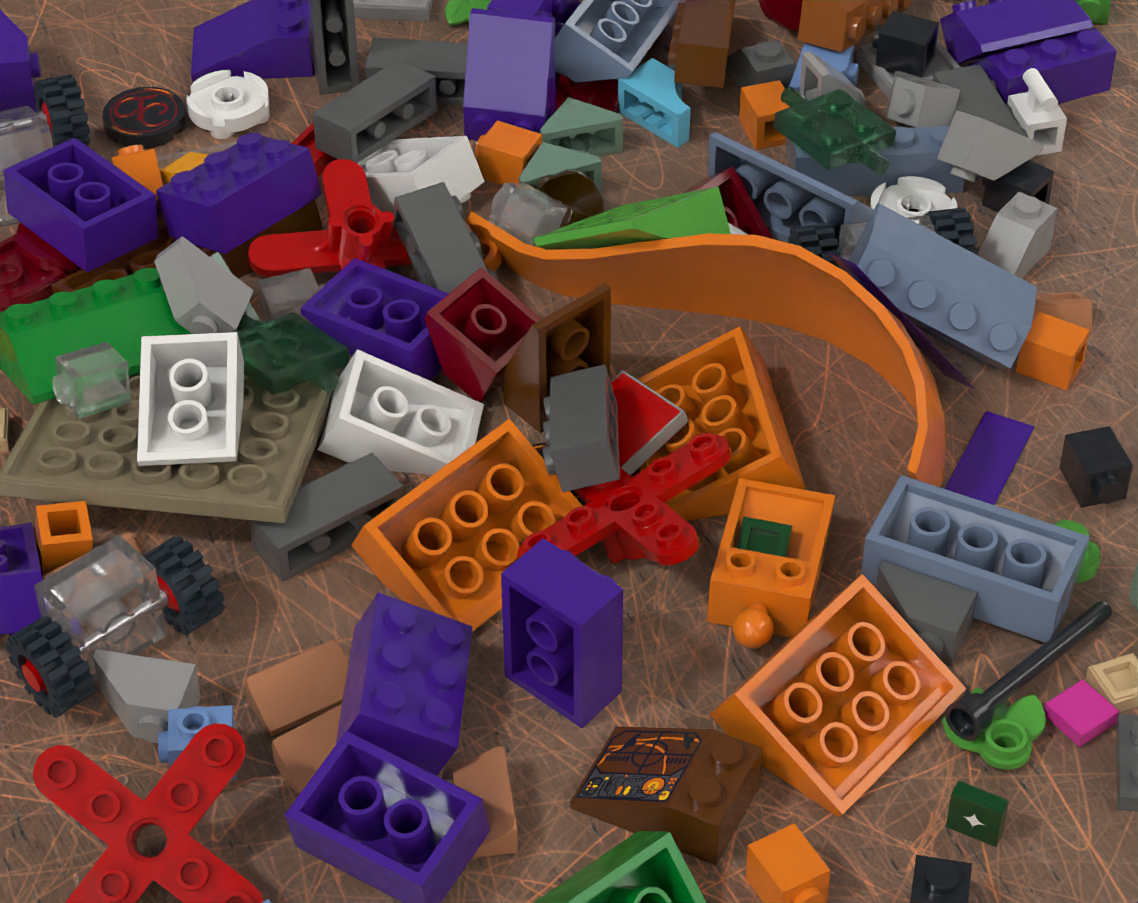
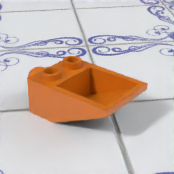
[707,478,836,649]

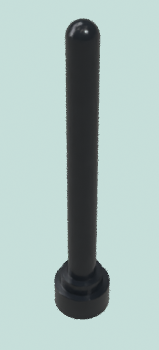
[945,601,1112,741]

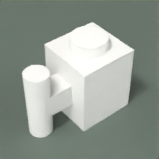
[1007,68,1067,156]

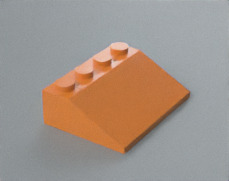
[637,326,806,521]
[351,418,582,632]
[709,574,967,817]

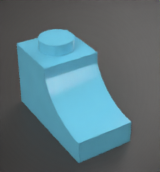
[618,58,690,148]

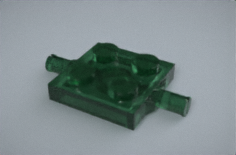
[773,87,896,176]
[236,312,349,395]

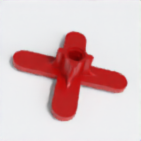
[248,159,412,277]
[517,433,732,565]
[33,723,264,903]

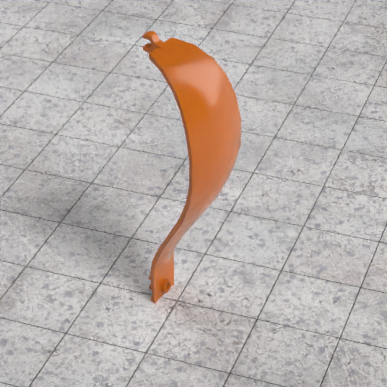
[466,211,947,487]

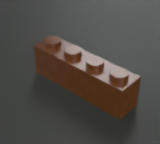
[667,0,735,88]

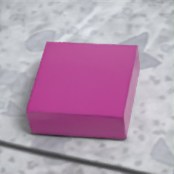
[1044,679,1120,747]

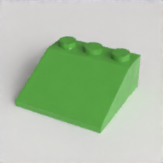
[534,187,731,250]

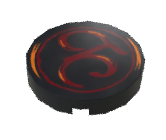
[102,87,186,148]

